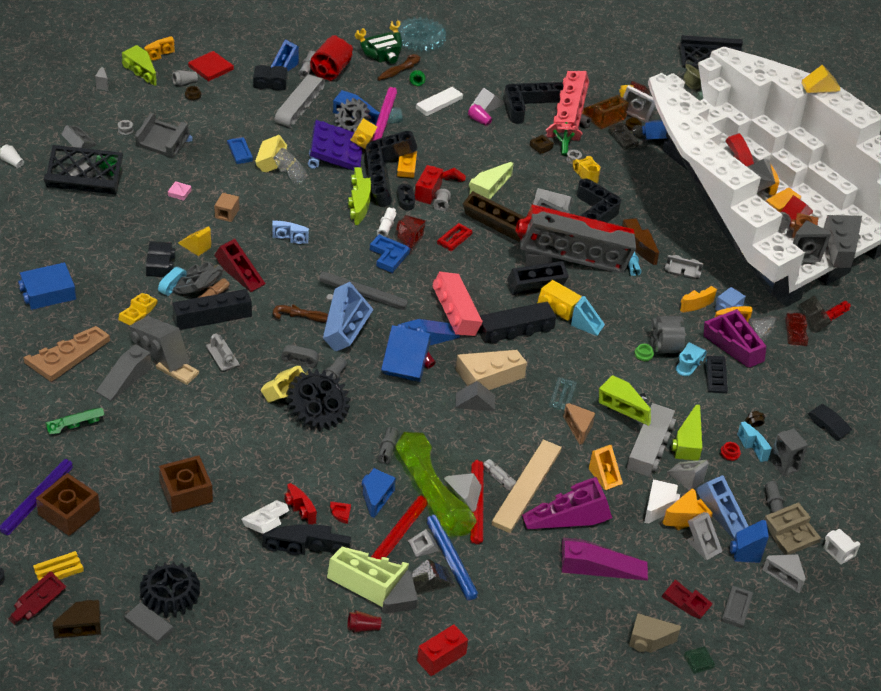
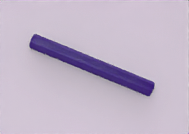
[0,459,73,535]

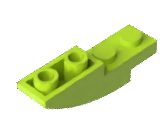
[348,167,371,225]

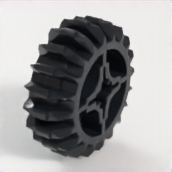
[140,561,200,618]

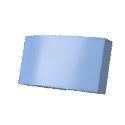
[272,221,309,244]

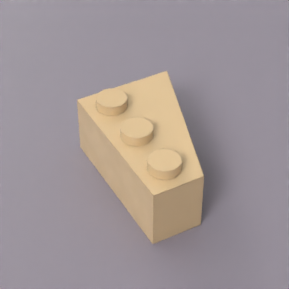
[456,350,527,390]

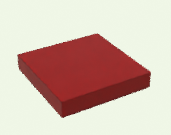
[188,51,234,82]

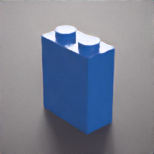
[18,262,76,310]
[381,324,431,382]

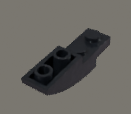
[262,524,351,555]

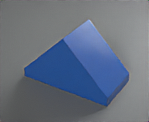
[271,40,299,71]

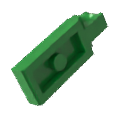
[45,407,104,434]

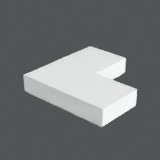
[242,500,289,534]

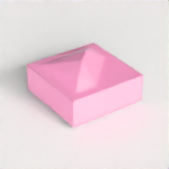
[168,182,192,200]

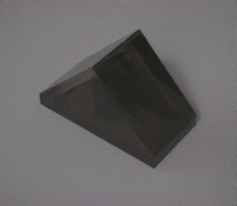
[411,559,454,595]

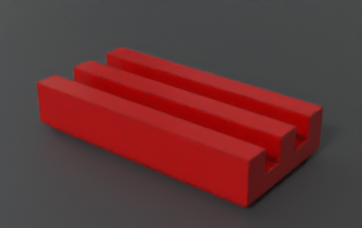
[437,223,473,251]

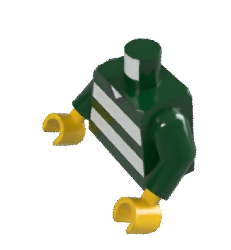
[355,20,402,64]

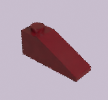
[214,239,265,292]

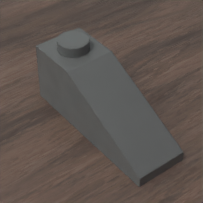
[96,344,151,402]

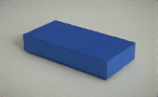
[227,137,253,164]

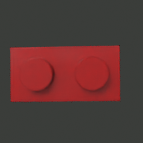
[415,165,443,205]
[417,624,468,676]

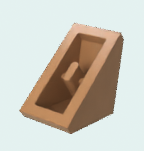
[563,403,595,445]

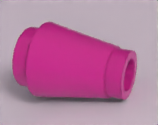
[468,104,493,126]

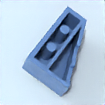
[323,282,374,351]

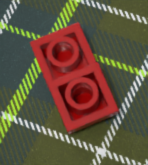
[725,133,754,167]
[284,483,317,524]

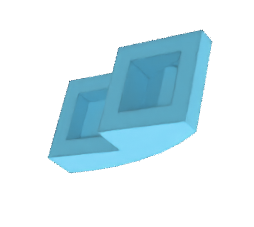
[737,422,772,462]

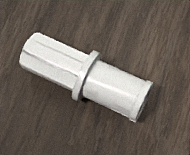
[377,207,396,237]

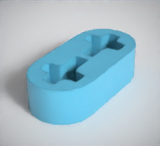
[158,267,187,296]

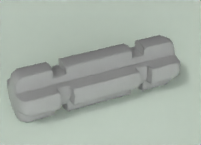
[483,459,517,491]

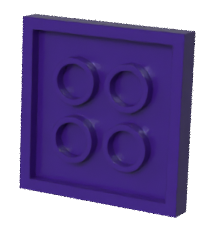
[310,120,362,170]

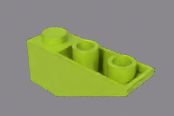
[122,45,157,86]

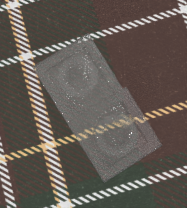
[273,148,308,185]

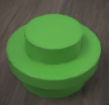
[635,344,654,361]

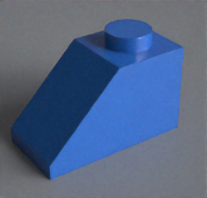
[362,468,396,518]
[730,520,769,563]

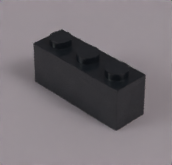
[507,261,569,295]

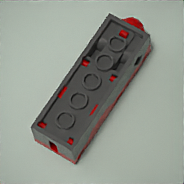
[516,204,636,273]

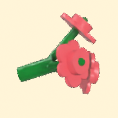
[546,122,583,156]

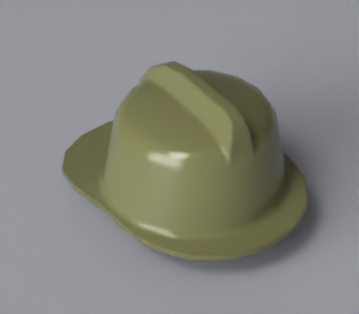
[683,64,701,90]

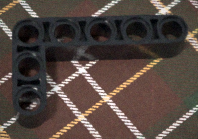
[504,82,564,124]
[366,131,418,207]
[577,179,621,223]

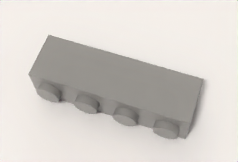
[627,403,676,477]

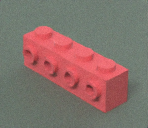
[554,71,589,132]
[433,272,482,336]

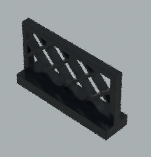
[679,35,743,69]
[43,145,123,195]

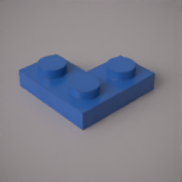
[370,235,410,273]

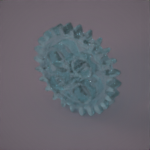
[398,17,446,52]

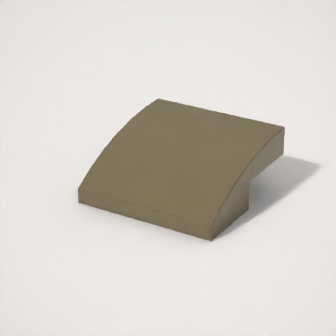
[764,502,821,555]

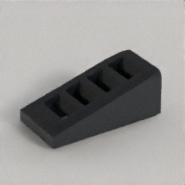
[704,356,728,394]

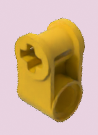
[573,156,600,183]

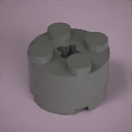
[650,316,685,354]

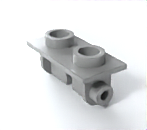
[665,255,703,279]
[206,334,240,371]

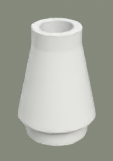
[0,145,24,168]

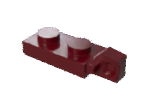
[8,571,66,625]

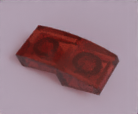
[786,313,809,346]

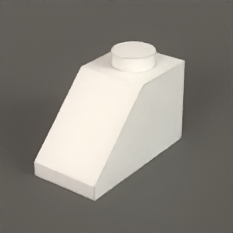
[644,480,680,523]

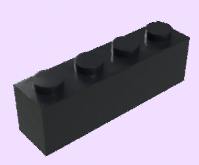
[172,289,252,330]
[478,301,556,343]

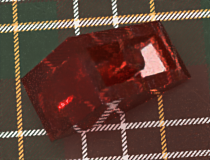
[396,215,426,248]

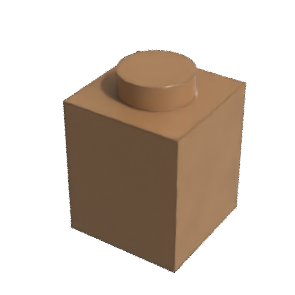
[215,193,239,222]

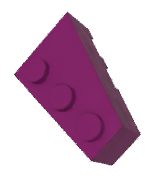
[703,309,766,368]

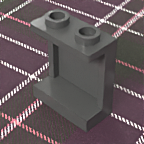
[135,113,190,158]

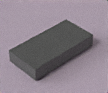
[721,586,753,629]
[124,602,174,645]

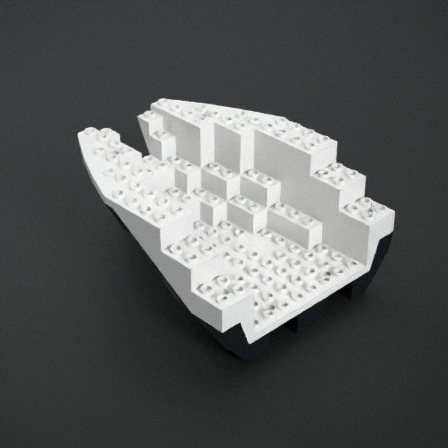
[648,47,881,307]

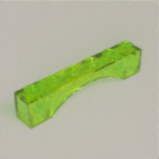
[395,432,477,536]

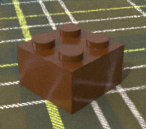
[159,455,213,513]
[36,473,100,536]

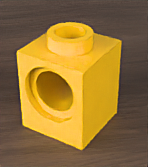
[350,118,377,149]

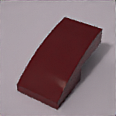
[661,579,713,619]

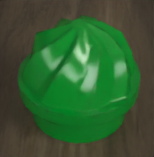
[409,70,426,86]

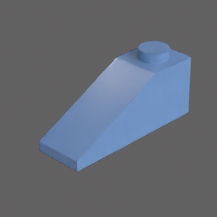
[696,475,749,539]

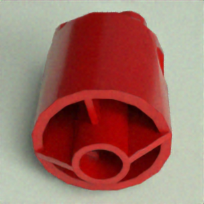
[310,35,353,81]

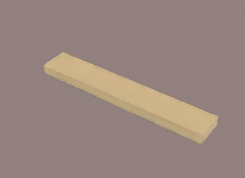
[492,440,562,533]

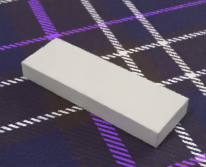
[416,87,463,116]

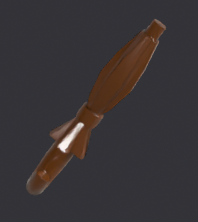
[377,54,421,81]
[273,304,329,323]

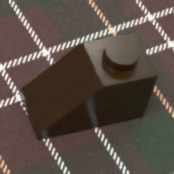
[53,600,101,639]

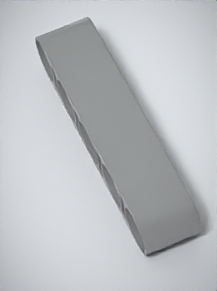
[275,74,325,128]

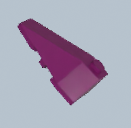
[522,477,612,529]
[562,538,648,581]

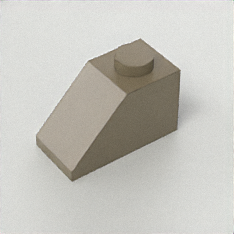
[629,614,681,653]

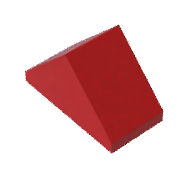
[781,195,813,226]

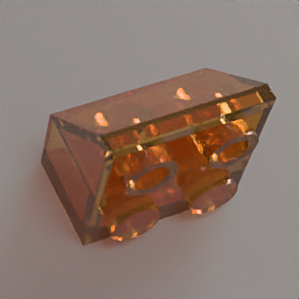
[582,95,629,129]

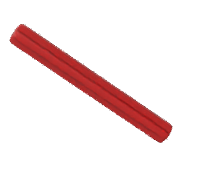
[471,460,484,545]
[371,495,428,560]

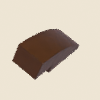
[622,218,659,265]

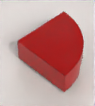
[443,167,466,182]
[330,502,351,524]

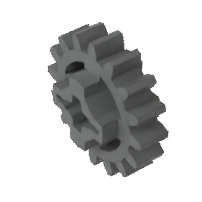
[335,98,371,132]

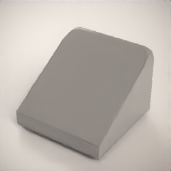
[95,67,108,91]
[409,529,440,557]

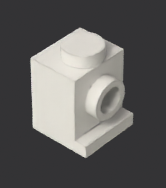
[823,529,860,564]

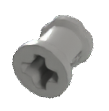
[433,188,451,211]

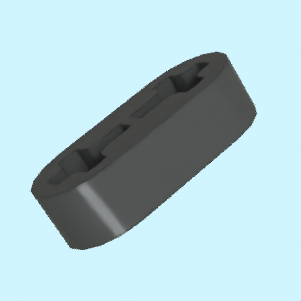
[281,345,319,368]

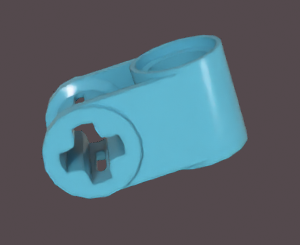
[676,342,707,376]

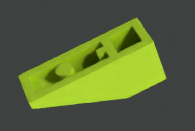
[599,375,651,426]
[671,405,702,461]

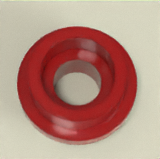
[720,442,741,461]

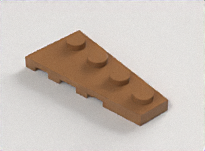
[23,326,110,382]

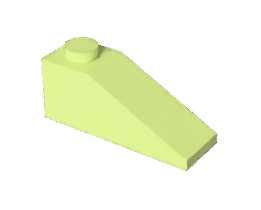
[469,162,514,199]

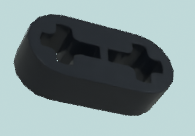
[397,184,415,211]

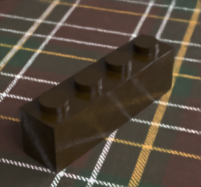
[463,191,526,242]

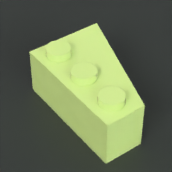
[327,547,409,607]

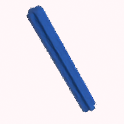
[427,514,478,600]

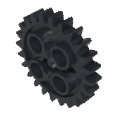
[286,369,351,432]

